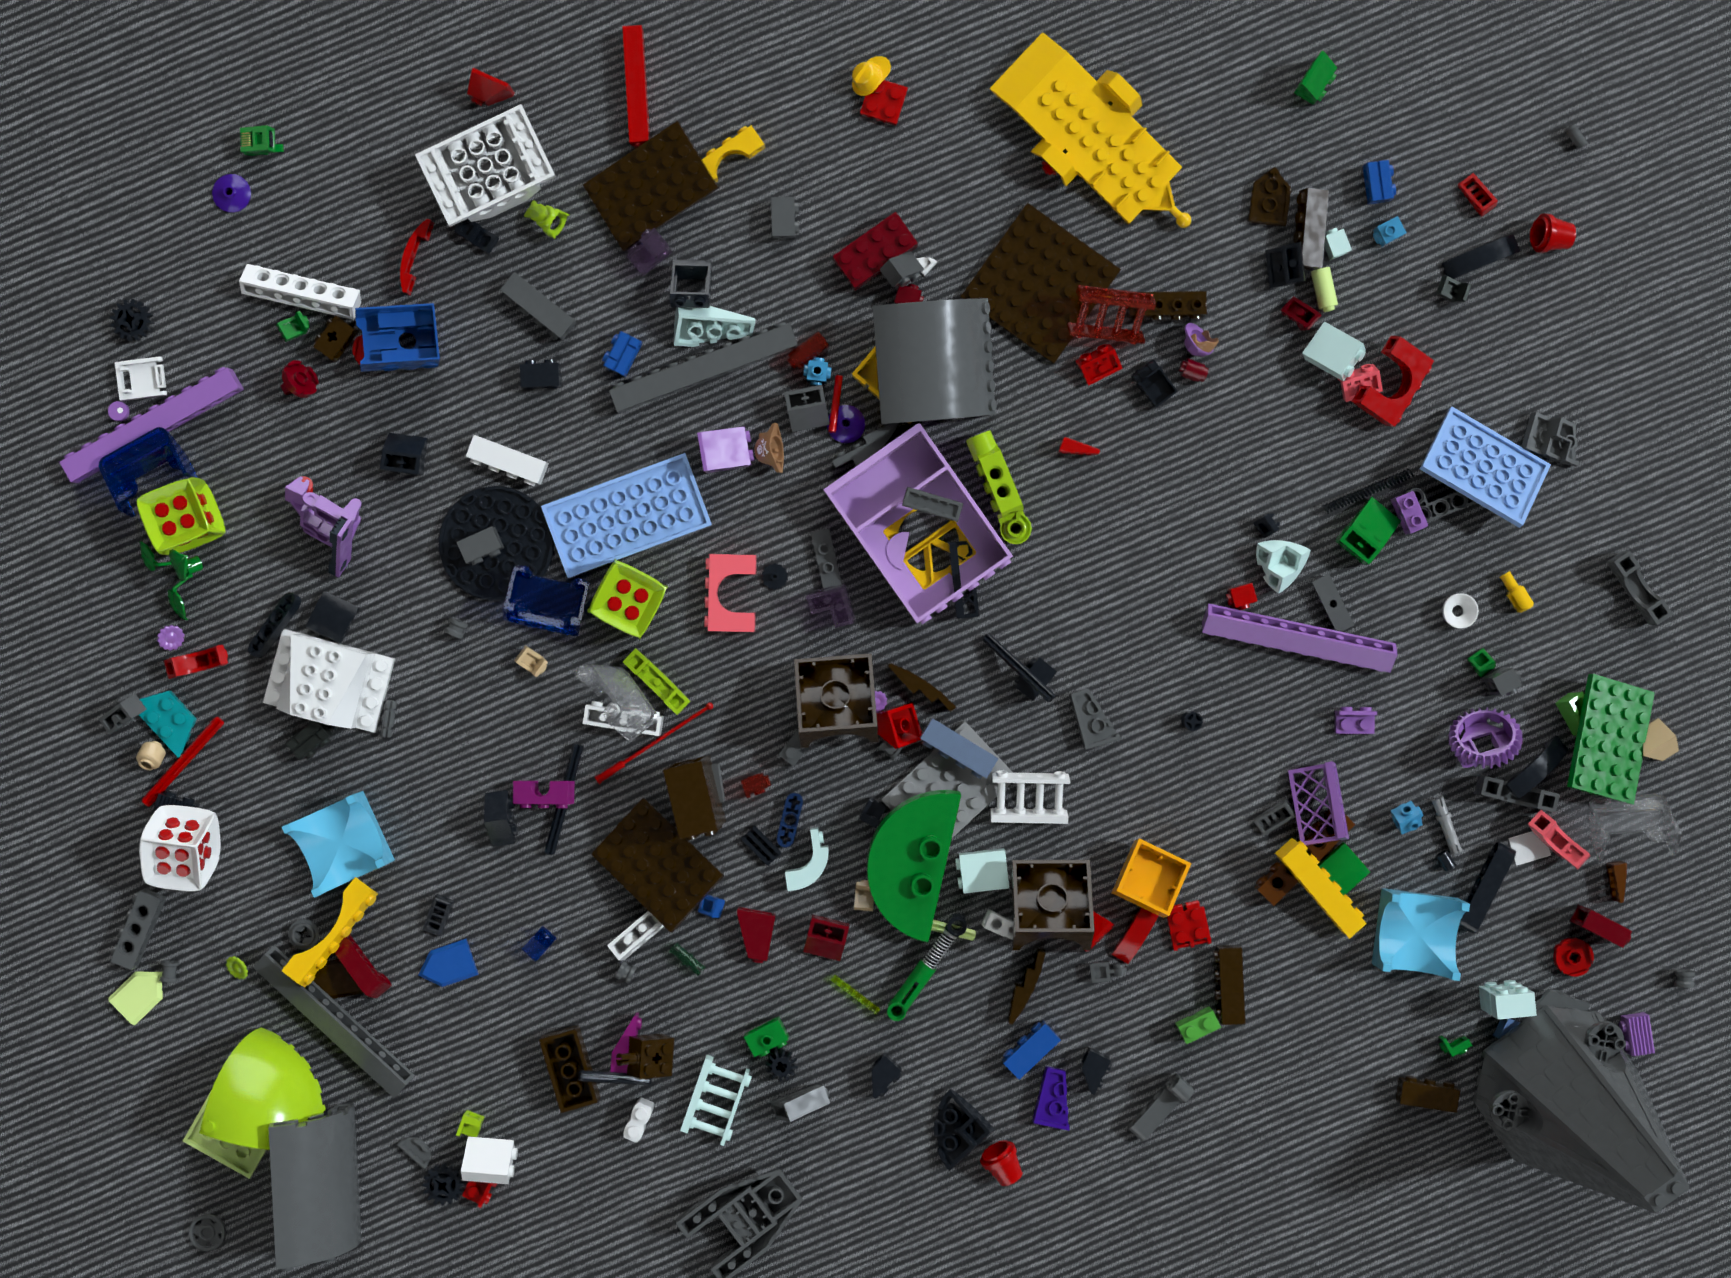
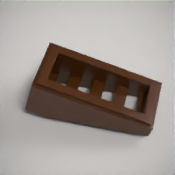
[1606,861,1627,903]

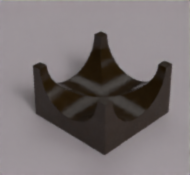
[794,653,878,748]
[1010,860,1094,950]

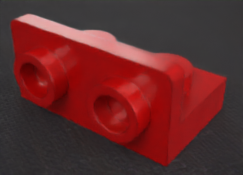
[1075,344,1123,386]
[462,1181,497,1209]

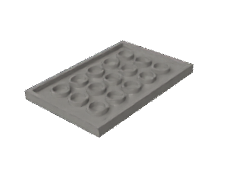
[881,721,1013,838]

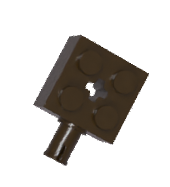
[616,1034,674,1079]

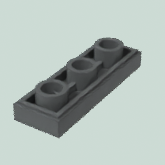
[1311,574,1354,632]

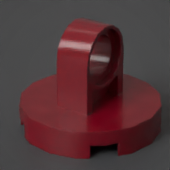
[280,360,319,398]

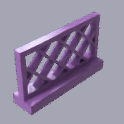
[1288,761,1349,846]

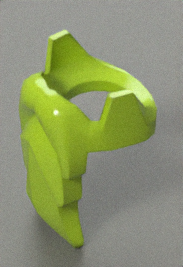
[524,200,569,239]

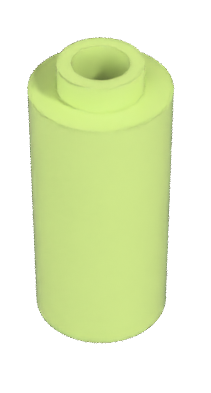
[1311,267,1338,312]

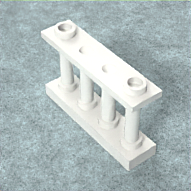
[990,770,1070,824]

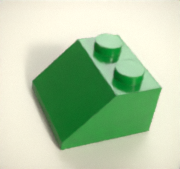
[1294,51,1337,105]

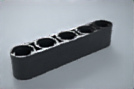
[1459,842,1516,934]

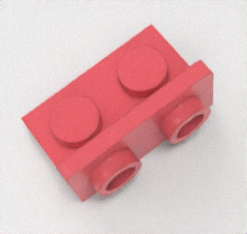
[1337,364,1383,402]

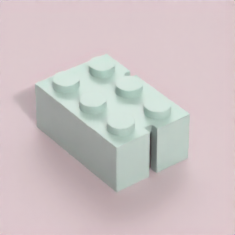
[1479,980,1537,1020]

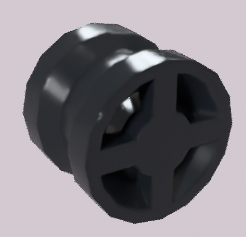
[1181,711,1203,731]

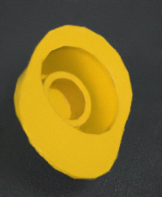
[852,56,891,96]

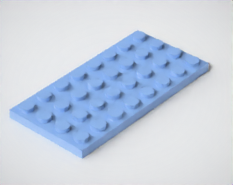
[541,453,712,578]

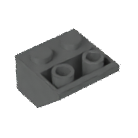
[784,385,829,432]

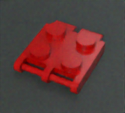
[1166,900,1212,951]

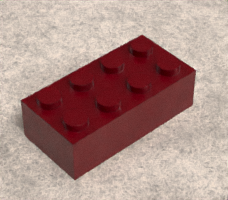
[833,212,918,291]

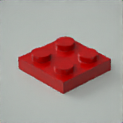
[860,80,908,126]

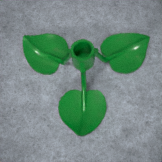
[139,541,203,620]

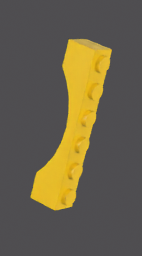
[281,877,378,987]

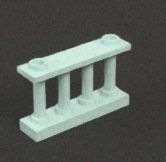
[680,1055,752,1146]

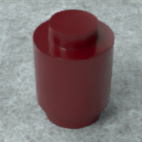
[1178,358,1209,382]

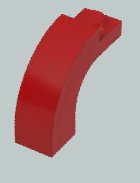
[164,645,228,679]

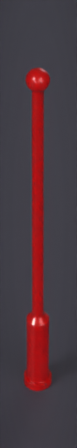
[594,702,713,784]

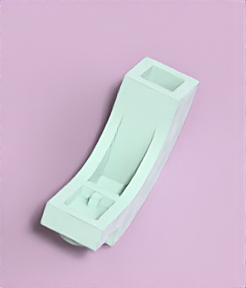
[785,827,829,891]

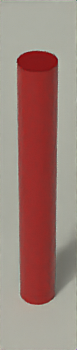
[828,375,843,433]

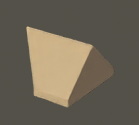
[1643,718,1679,761]

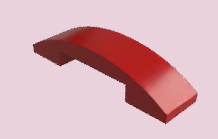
[400,219,434,296]
[1112,907,1158,964]

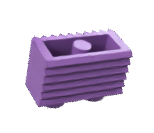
[1619,1012,1655,1056]

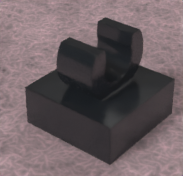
[1253,513,1280,538]

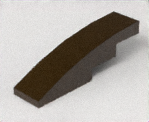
[887,663,956,712]
[1008,948,1046,1025]

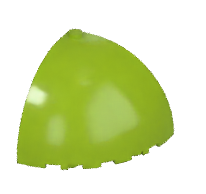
[199,1027,326,1150]

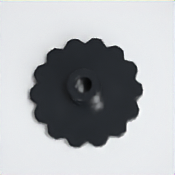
[762,563,788,590]

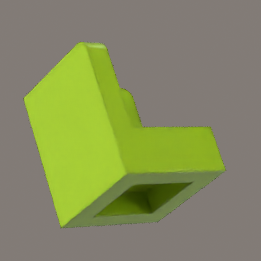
[456,1110,485,1137]

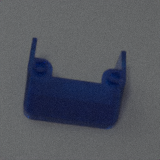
[98,427,198,517]

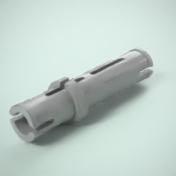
[1431,796,1462,854]

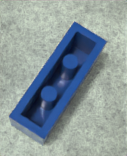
[1002,1020,1061,1080]

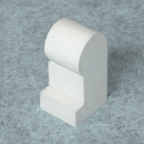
[981,909,1013,940]

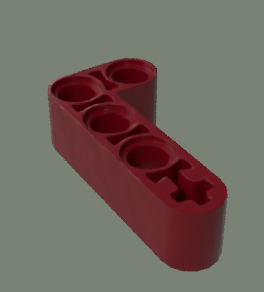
[335,934,392,999]

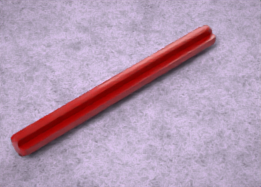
[141,717,224,807]

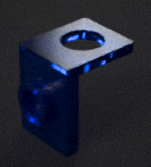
[522,926,557,962]

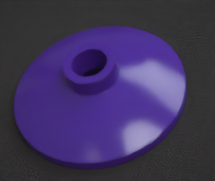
[212,174,251,213]
[827,405,865,443]

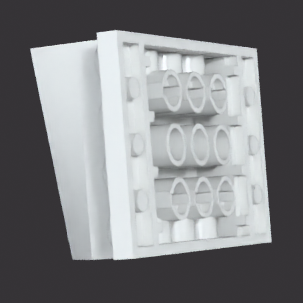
[415,104,556,227]
[263,629,395,733]

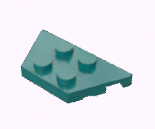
[139,691,197,758]

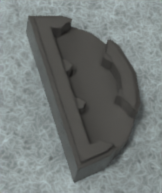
[396,1137,431,1170]

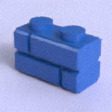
[1362,160,1396,205]
[602,331,643,377]

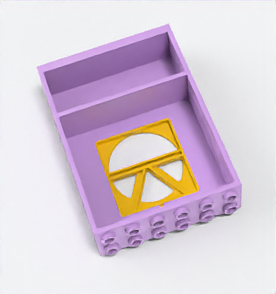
[823,423,1013,624]

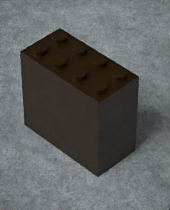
[663,755,726,841]

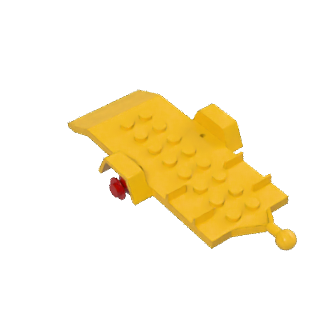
[990,32,1191,228]

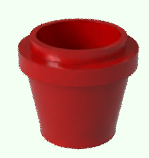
[1530,213,1576,253]
[980,1140,1023,1186]

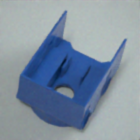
[355,303,440,372]

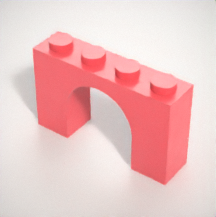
[704,554,757,632]

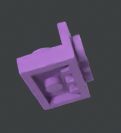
[1390,491,1428,534]
[1335,707,1377,734]

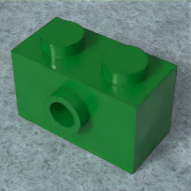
[744,1016,789,1057]

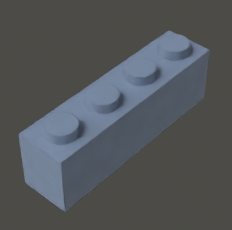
[920,718,998,779]

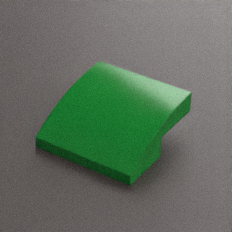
[1318,842,1370,895]

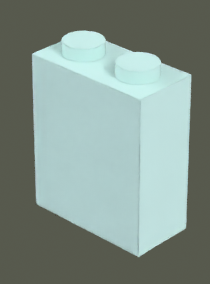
[1302,322,1366,382]
[955,848,1009,894]

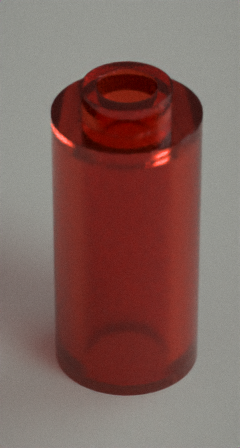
[787,331,829,370]

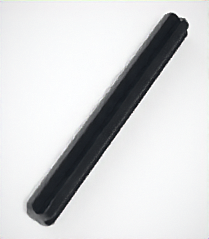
[983,633,1055,702]

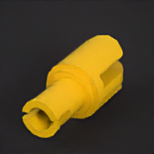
[1499,571,1534,613]

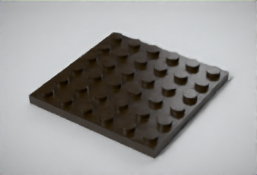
[960,202,1121,364]

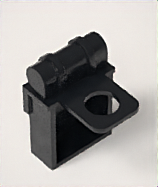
[1131,359,1178,408]

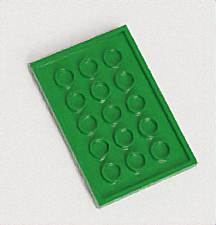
[1567,674,1655,805]

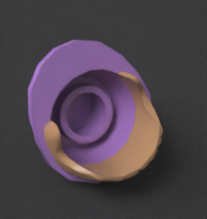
[1184,323,1219,357]

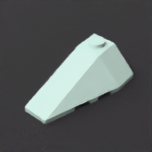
[674,306,755,347]

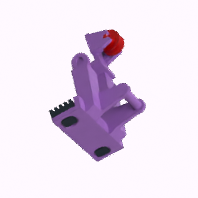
[285,476,361,577]

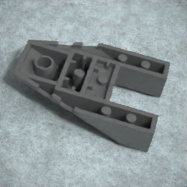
[676,1169,803,1278]

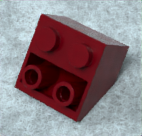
[803,914,849,961]

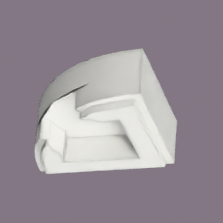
[916,257,937,277]

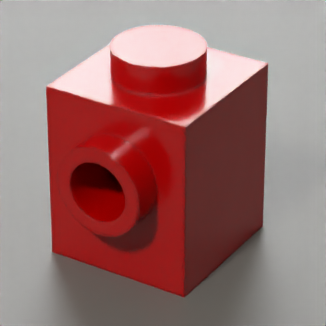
[1226,583,1258,610]

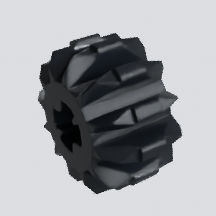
[765,1048,798,1082]

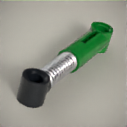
[887,913,966,1021]

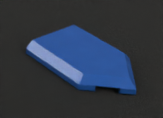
[418,938,479,987]

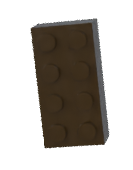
[539,1024,601,1113]

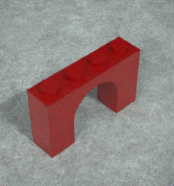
[1351,336,1434,427]

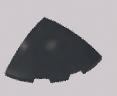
[934,1089,995,1171]

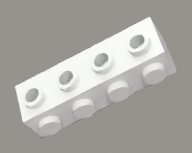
[583,701,664,736]

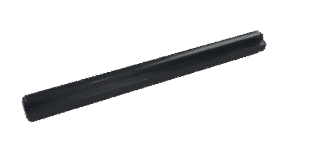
[544,744,583,855]

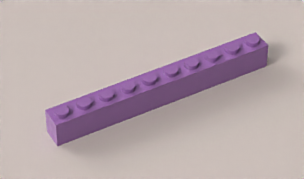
[60,367,244,483]
[1202,603,1398,673]

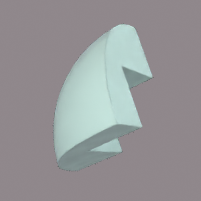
[1256,540,1311,593]

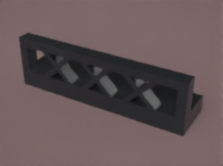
[948,541,979,619]

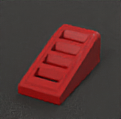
[1458,173,1498,217]
[1058,437,1100,455]

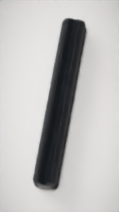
[578,1070,652,1085]

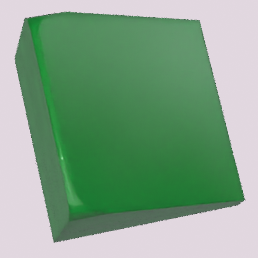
[1467,648,1496,677]

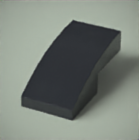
[454,219,500,254]

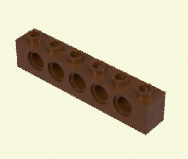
[1254,809,1356,906]

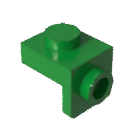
[276,311,309,342]
[1438,1035,1473,1057]

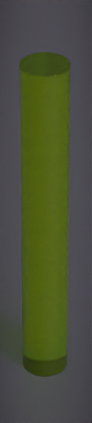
[831,974,880,1015]

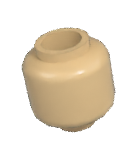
[136,741,166,770]

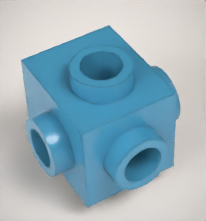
[804,357,832,386]
[1391,801,1423,834]

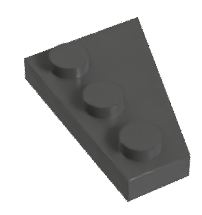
[1069,689,1122,749]

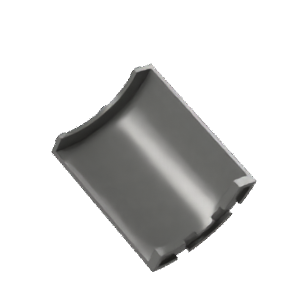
[268,1103,362,1271]

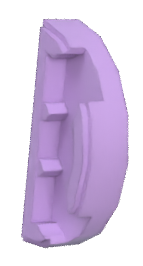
[887,532,909,570]

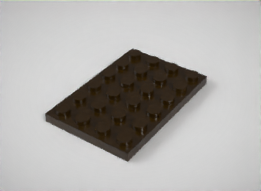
[583,121,719,251]
[591,798,725,933]

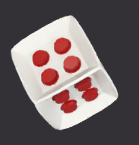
[139,805,221,891]

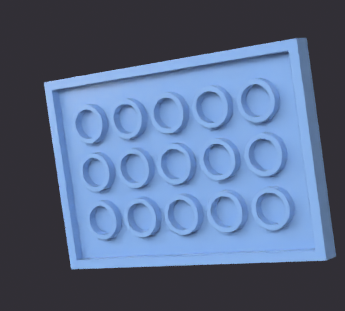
[1420,407,1551,528]

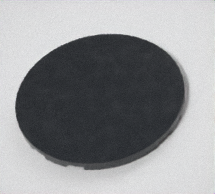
[438,486,554,601]

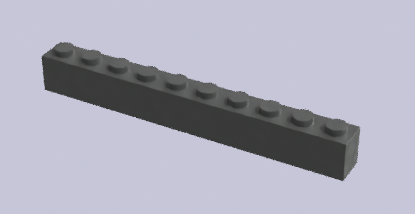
[609,322,798,414]
[253,945,415,1098]

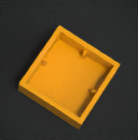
[1112,838,1191,918]

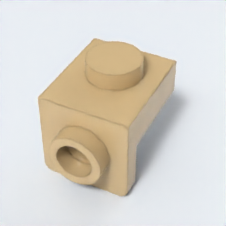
[514,645,548,677]
[854,880,874,911]

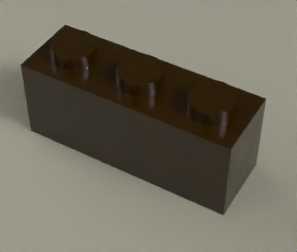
[1395,1075,1461,1113]

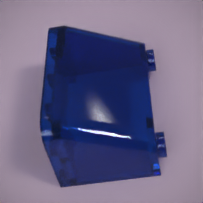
[503,565,590,636]

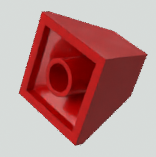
[467,68,515,106]
[876,703,922,749]

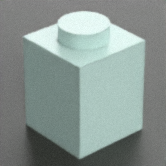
[1324,228,1352,260]

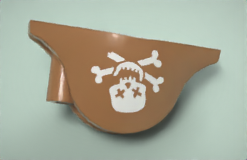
[754,423,784,473]

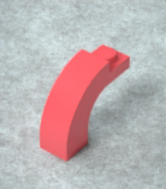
[1528,810,1591,870]

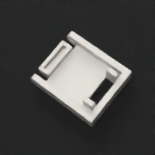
[115,357,167,401]

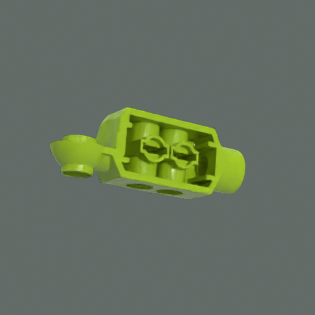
[966,430,1032,544]

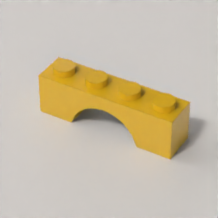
[702,125,765,182]

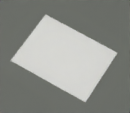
[1508,831,1551,866]

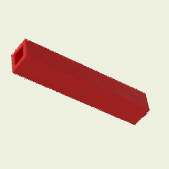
[622,25,650,148]

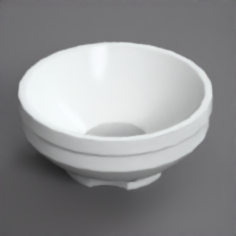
[1442,593,1479,628]

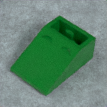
[1335,497,1401,565]

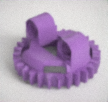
[1449,707,1523,769]

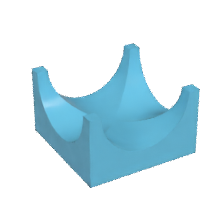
[282,791,395,898]
[1372,888,1470,981]

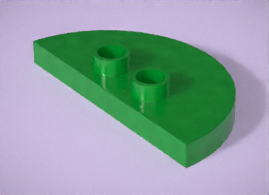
[867,790,961,942]

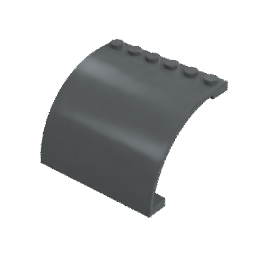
[873,298,997,424]

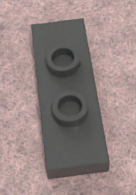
[902,487,963,522]
[811,528,842,589]

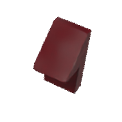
[1281,296,1322,331]

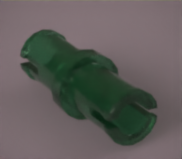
[669,942,706,976]

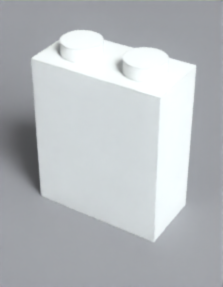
[461,1137,518,1184]

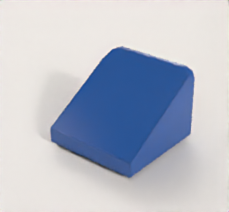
[698,895,725,918]

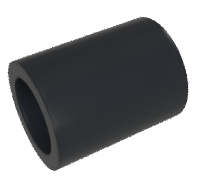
[1435,850,1456,872]

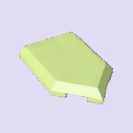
[108,971,163,1025]

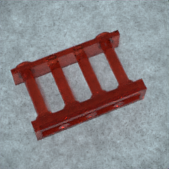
[1067,285,1156,344]

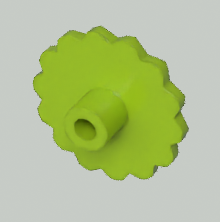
[226,956,248,980]

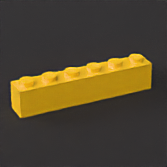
[1275,838,1367,939]

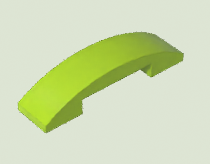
[623,648,691,715]

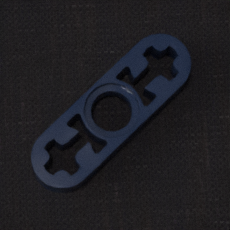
[777,792,803,847]

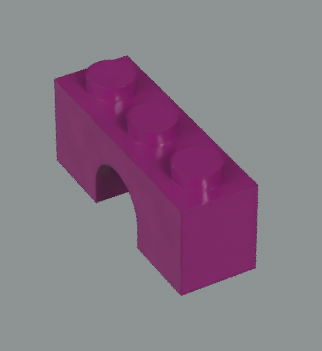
[513,780,575,808]

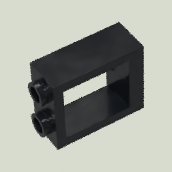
[670,260,712,308]

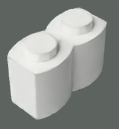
[624,1097,654,1143]

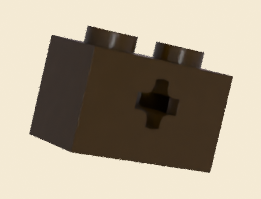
[313,315,359,362]

